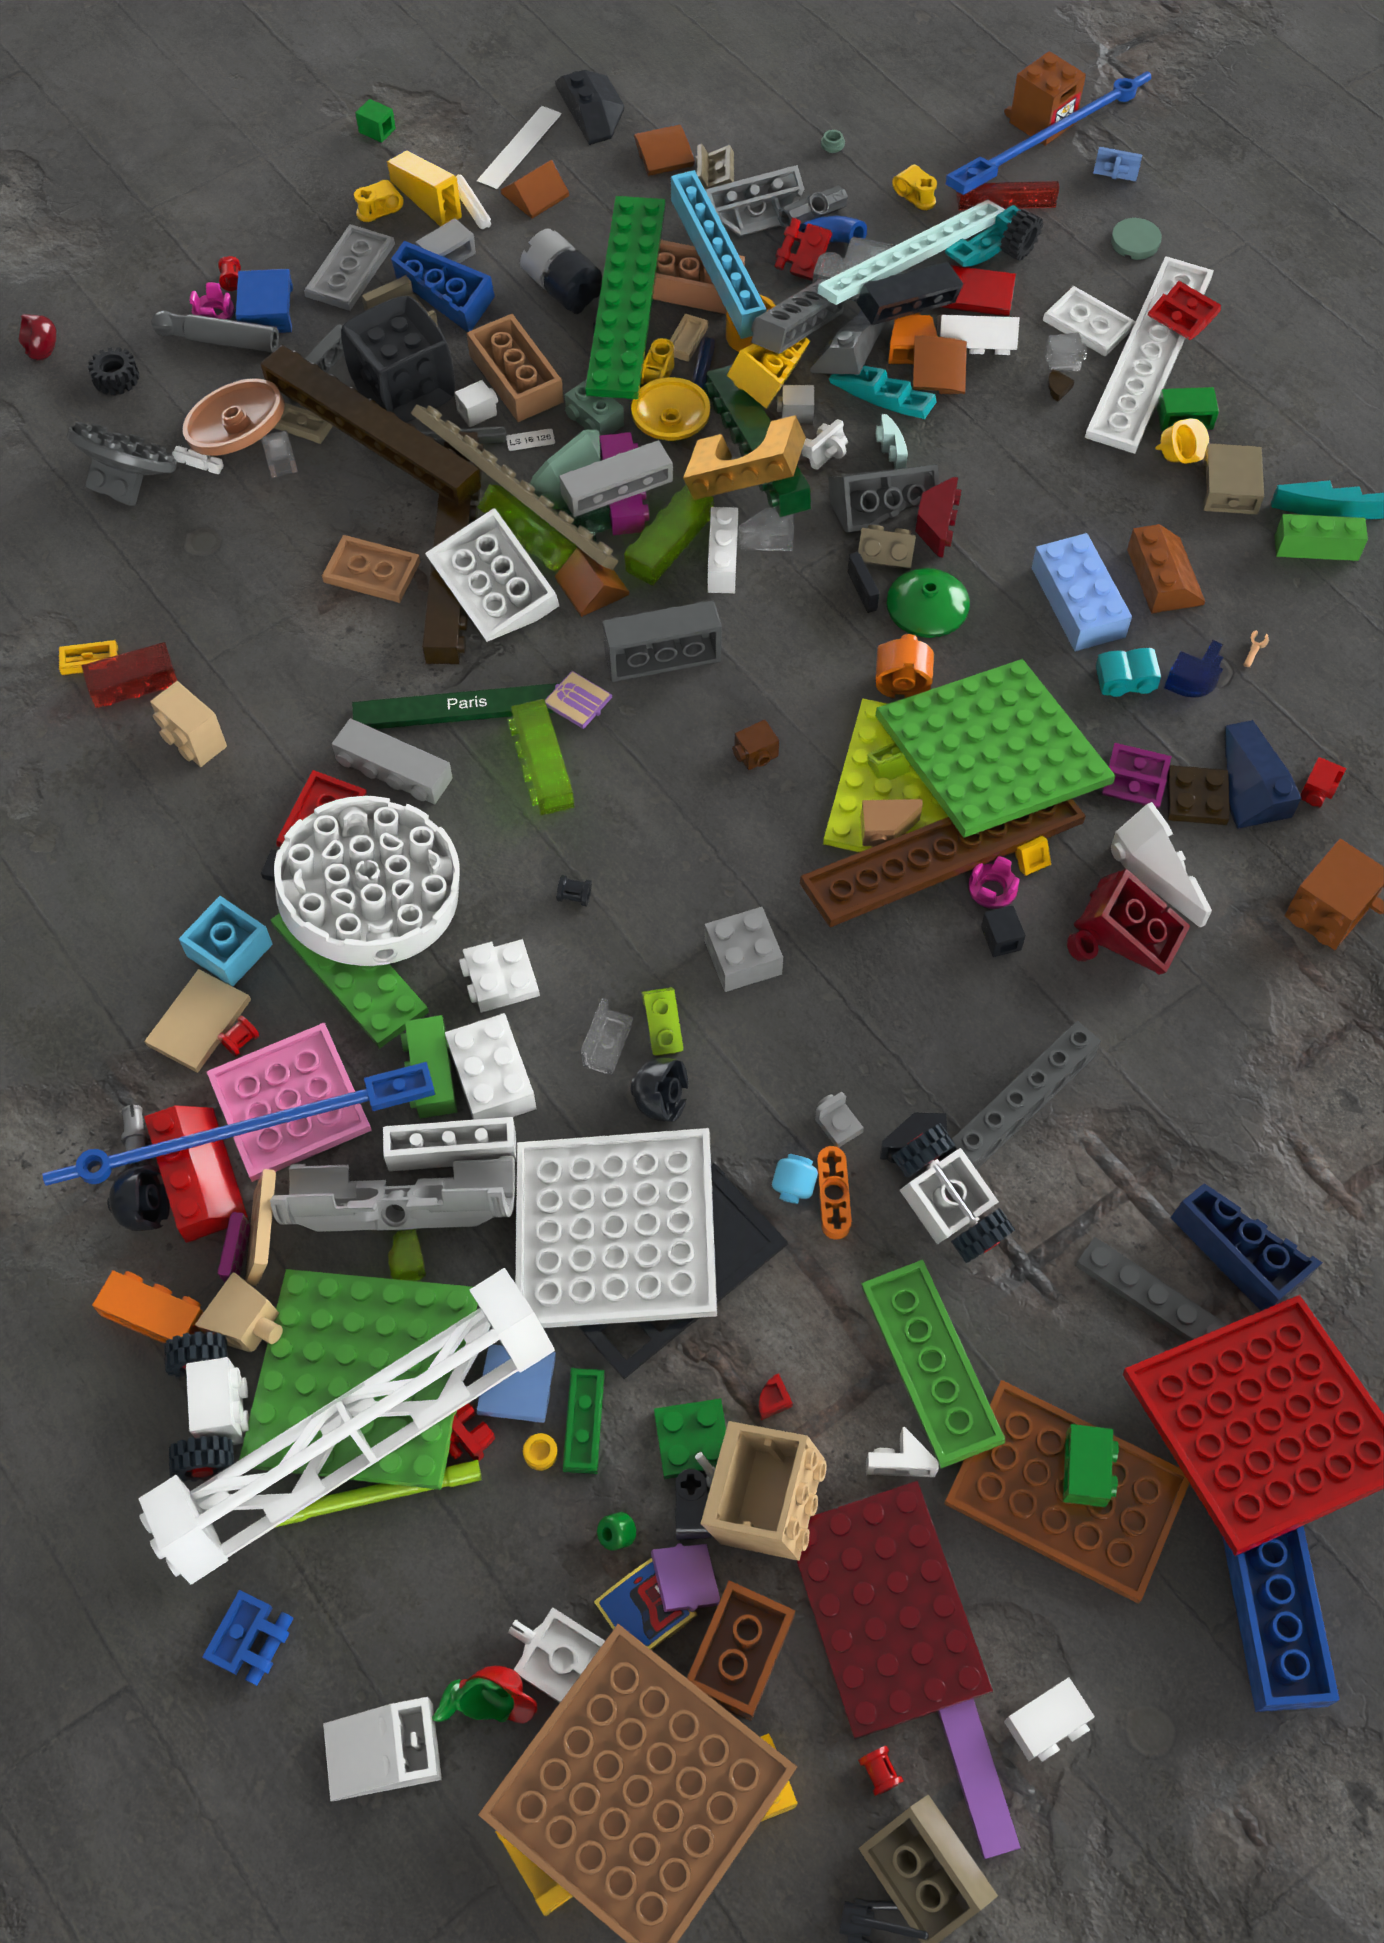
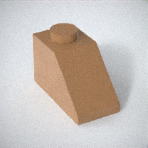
[860,799,923,847]

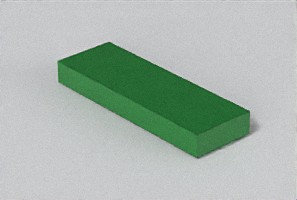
[563,1368,605,1474]

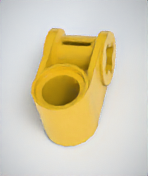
[892,164,937,210]
[354,180,404,222]
[641,338,675,385]

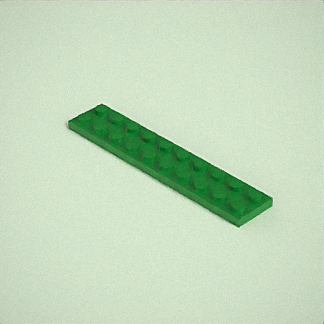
[585,196,666,399]

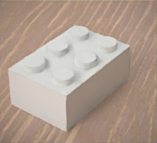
[445,1013,536,1120]

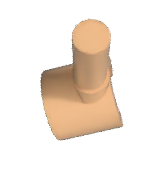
[1243,630,1269,667]

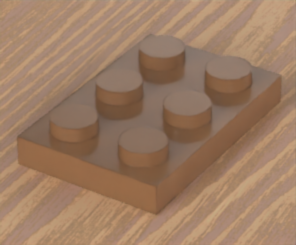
[322,535,421,603]

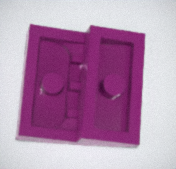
[1102,743,1172,808]

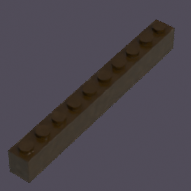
[260,345,481,507]
[422,432,484,664]

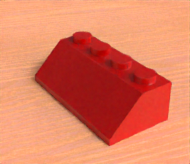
[144,1105,249,1243]

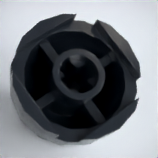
[630,1058,688,1122]
[107,1165,170,1231]

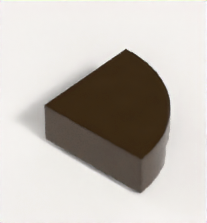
[1048,368,1074,402]

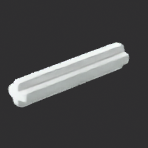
[456,174,491,230]

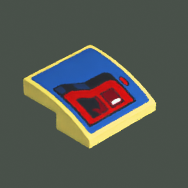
[594,1558,697,1650]

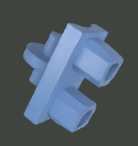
[1093,147,1142,181]

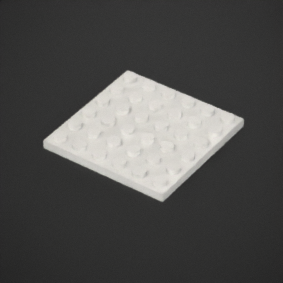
[515,1128,717,1328]

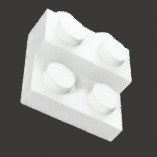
[459,939,540,1013]

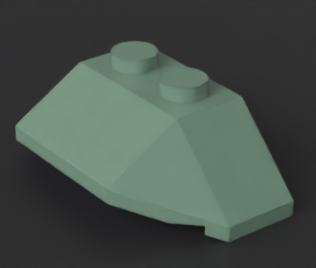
[523,429,601,510]

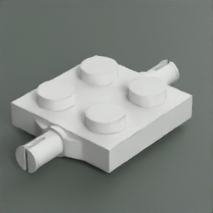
[508,1607,605,1703]

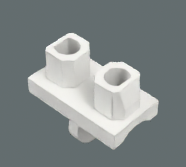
[801,419,848,470]

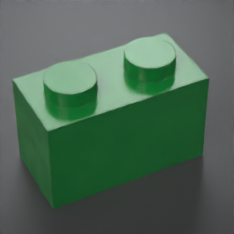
[1157,387,1219,431]
[1063,1424,1119,1507]

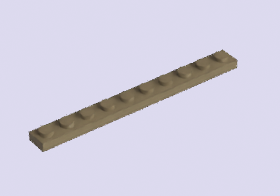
[411,404,619,570]

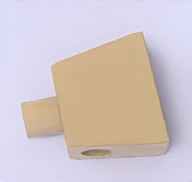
[195,1272,283,1352]

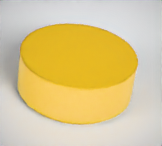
[523,1433,558,1470]

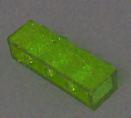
[624,485,714,586]
[508,699,574,815]

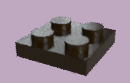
[1168,765,1229,825]

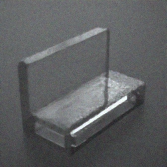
[581,998,633,1075]

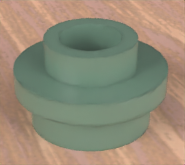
[821,130,845,153]

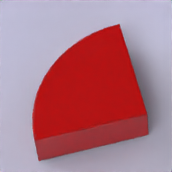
[759,1373,793,1420]

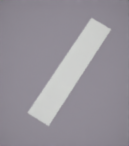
[477,106,562,189]

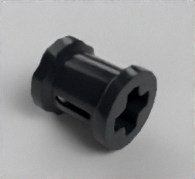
[556,875,592,907]

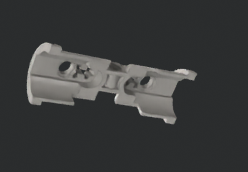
[270,1156,515,1232]

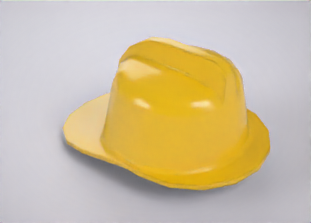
[1155,419,1209,464]

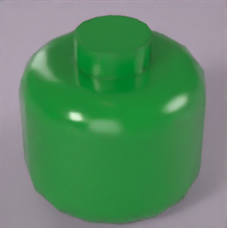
[597,1512,637,1551]

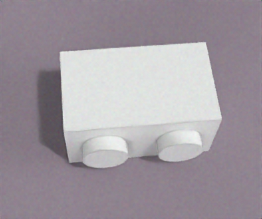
[1004,1677,1095,1762]

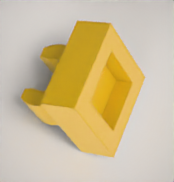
[1015,836,1051,876]

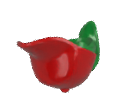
[432,1666,538,1724]

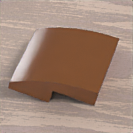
[634,124,695,176]
[913,336,967,394]

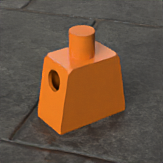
[888,312,938,364]

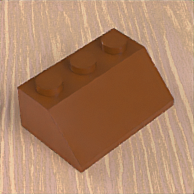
[1127,524,1205,614]

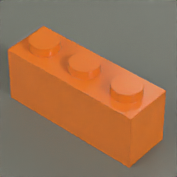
[92,1270,203,1343]

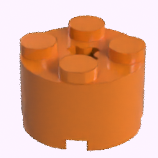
[876,634,934,698]

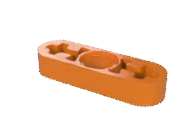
[817,1146,852,1240]

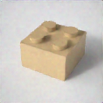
[150,681,227,767]

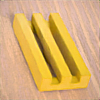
[59,640,118,675]

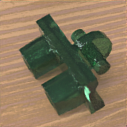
[562,505,612,542]

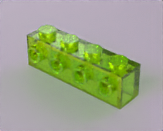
[477,484,577,571]

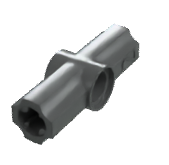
[778,185,848,228]

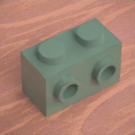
[565,379,624,435]

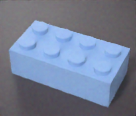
[1031,533,1132,651]

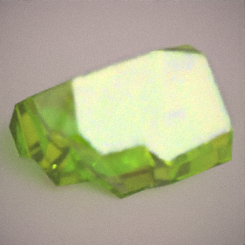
[388,1229,426,1281]

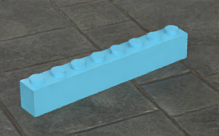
[671,170,767,339]

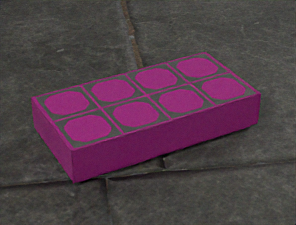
[217,1212,251,1283]

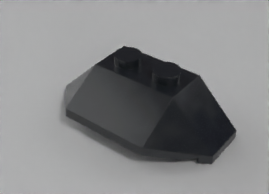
[555,70,624,145]

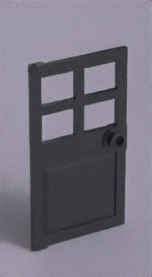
[577,1163,788,1379]

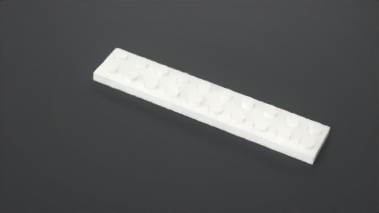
[1085,256,1214,454]

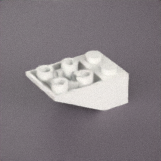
[323,1697,442,1801]

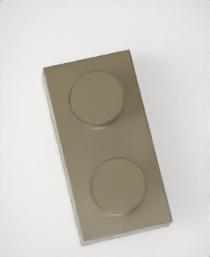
[274,403,333,444]

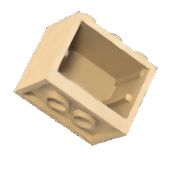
[701,1421,827,1561]

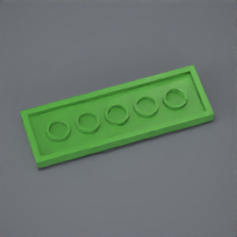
[270,913,429,1049]
[861,1260,1005,1468]

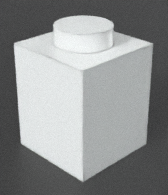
[454,380,498,427]

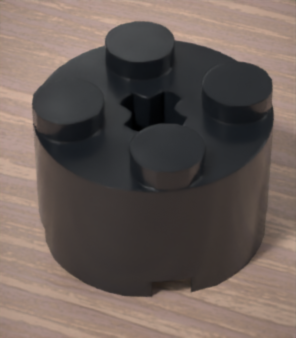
[544,250,602,314]

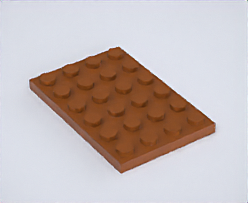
[944,1380,1189,1604]

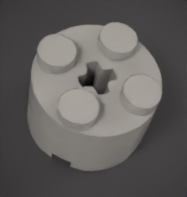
[520,229,576,290]

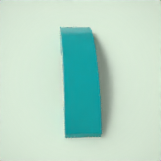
[945,205,1021,267]

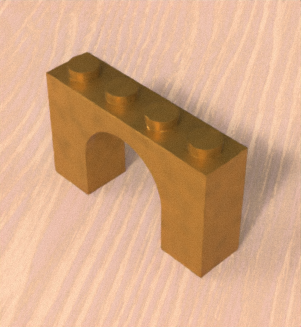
[683,415,806,500]

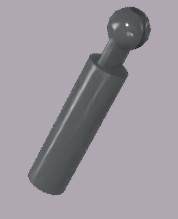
[151,310,279,353]

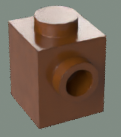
[732,719,779,770]

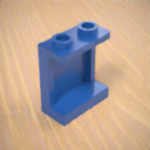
[236,269,293,333]

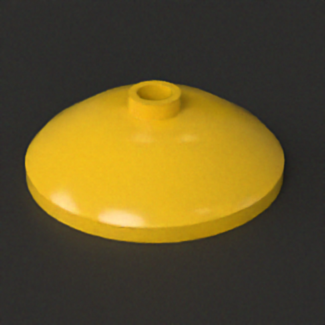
[631,377,710,441]

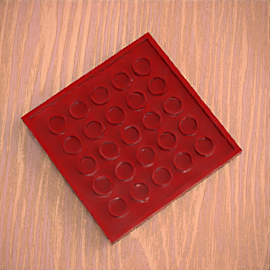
[1123,1295,1384,1556]

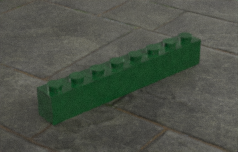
[704,365,811,517]

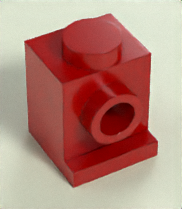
[1300,757,1347,808]

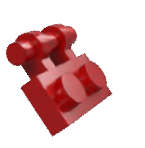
[774,218,832,282]

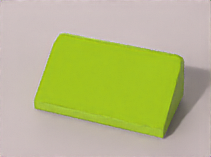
[867,743,911,780]

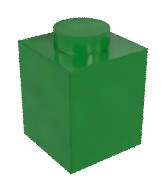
[355,99,396,143]

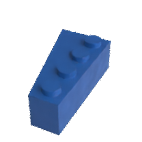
[391,241,495,332]

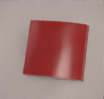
[1148,281,1221,340]

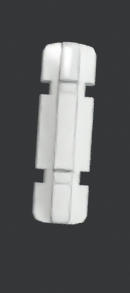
[172,446,224,474]

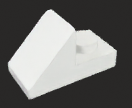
[866,1427,939,1477]

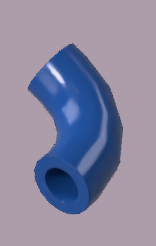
[799,216,867,246]

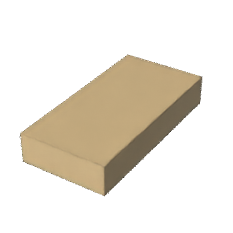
[670,314,708,362]

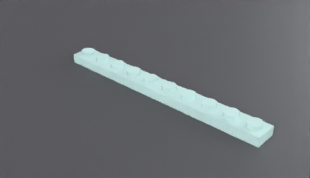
[818,200,1005,305]

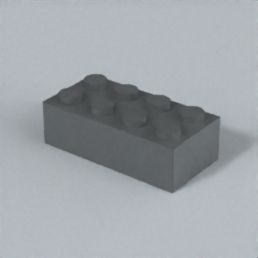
[603,600,722,682]

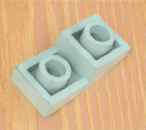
[876,414,908,469]

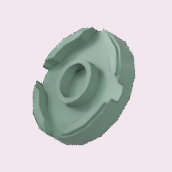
[1111,218,1162,260]

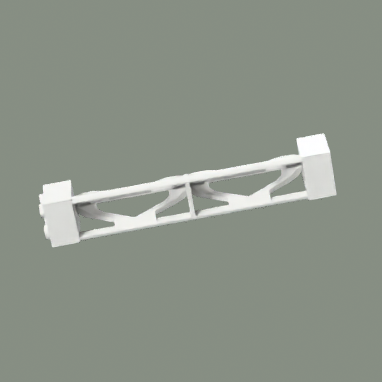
[138,1268,555,1585]

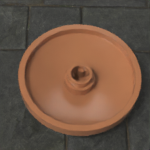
[183,379,285,456]

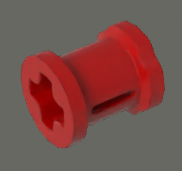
[218,256,241,291]
[217,1015,259,1057]
[858,1746,904,1797]

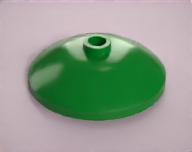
[887,568,970,638]

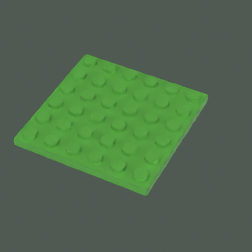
[875,659,1116,838]
[239,1269,478,1490]

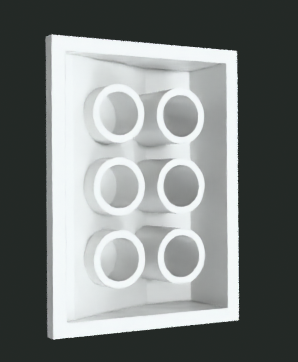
[425,508,559,642]

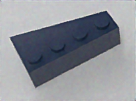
[1170,1183,1323,1311]

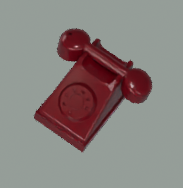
[1067,869,1190,975]

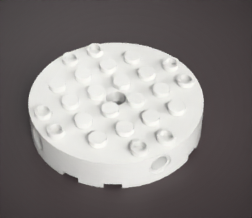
[274,796,460,966]

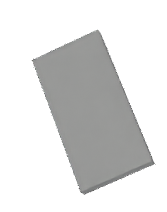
[304,224,395,311]

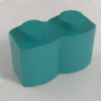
[1095,648,1161,697]

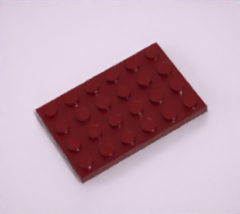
[796,1480,993,1740]

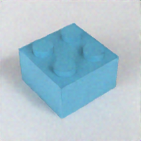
[179,896,273,986]

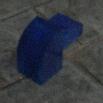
[1164,640,1224,698]

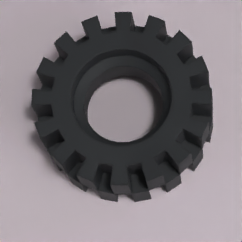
[1000,209,1043,261]
[88,347,139,395]

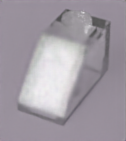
[739,508,794,551]

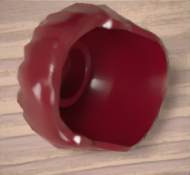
[19,314,56,360]

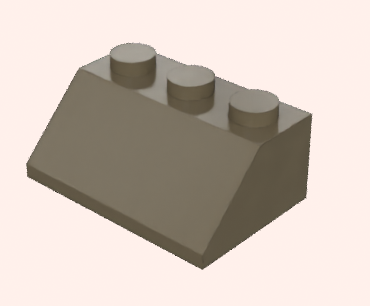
[858,1795,998,1943]

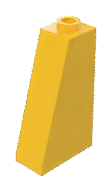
[387,151,462,227]

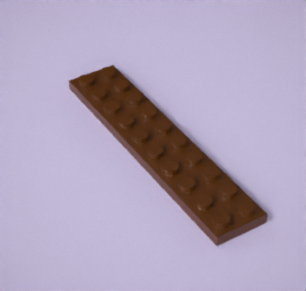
[799,799,1086,928]

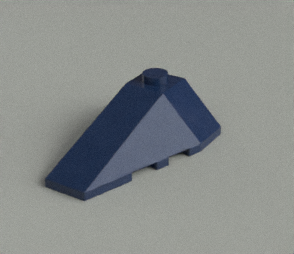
[1225,720,1302,829]

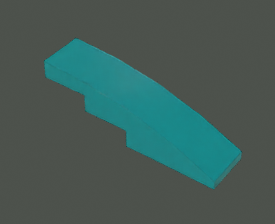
[829,366,937,419]
[1271,480,1384,519]

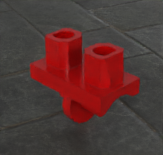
[449,1403,495,1462]

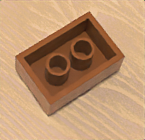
[687,1580,795,1721]

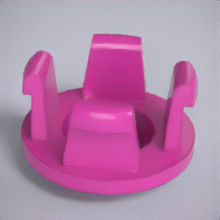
[189,282,234,320]
[968,856,1020,909]

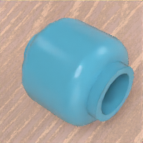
[772,1154,818,1204]

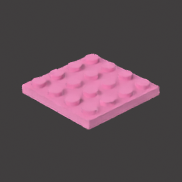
[206,1023,372,1182]

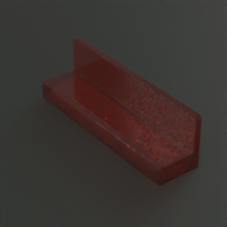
[956,181,1059,210]

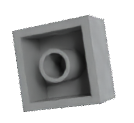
[705,907,783,992]

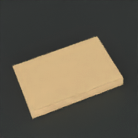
[144,969,251,1073]
[245,1169,276,1286]

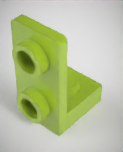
[641,987,683,1056]

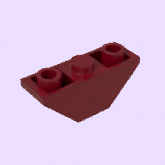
[915,477,962,557]

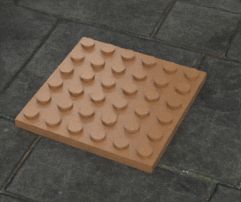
[478,1624,798,1943]

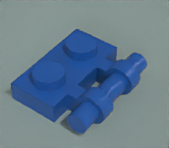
[202,1590,294,1686]

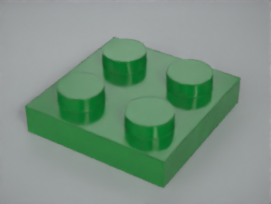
[654,1398,726,1479]

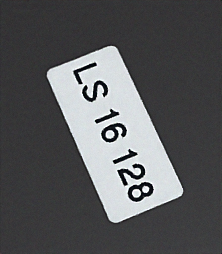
[506,429,555,451]

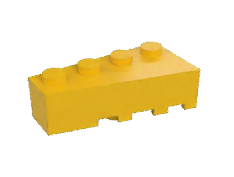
[726,337,810,409]

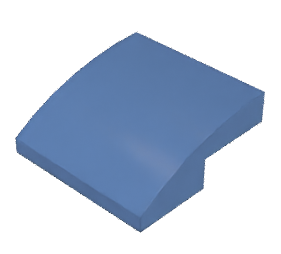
[477,1344,556,1423]

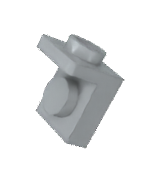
[815,1092,864,1148]

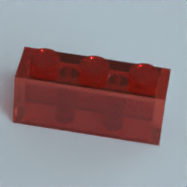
[81,642,178,708]

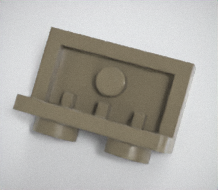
[695,144,734,189]
[858,525,916,570]

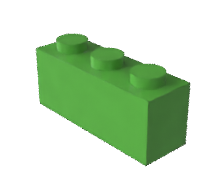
[1274,514,1368,561]
[401,1015,457,1119]

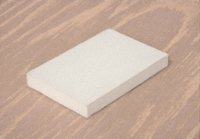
[1043,286,1136,357]

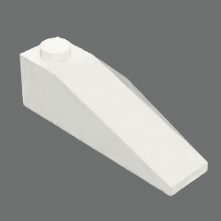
[1111,802,1212,927]

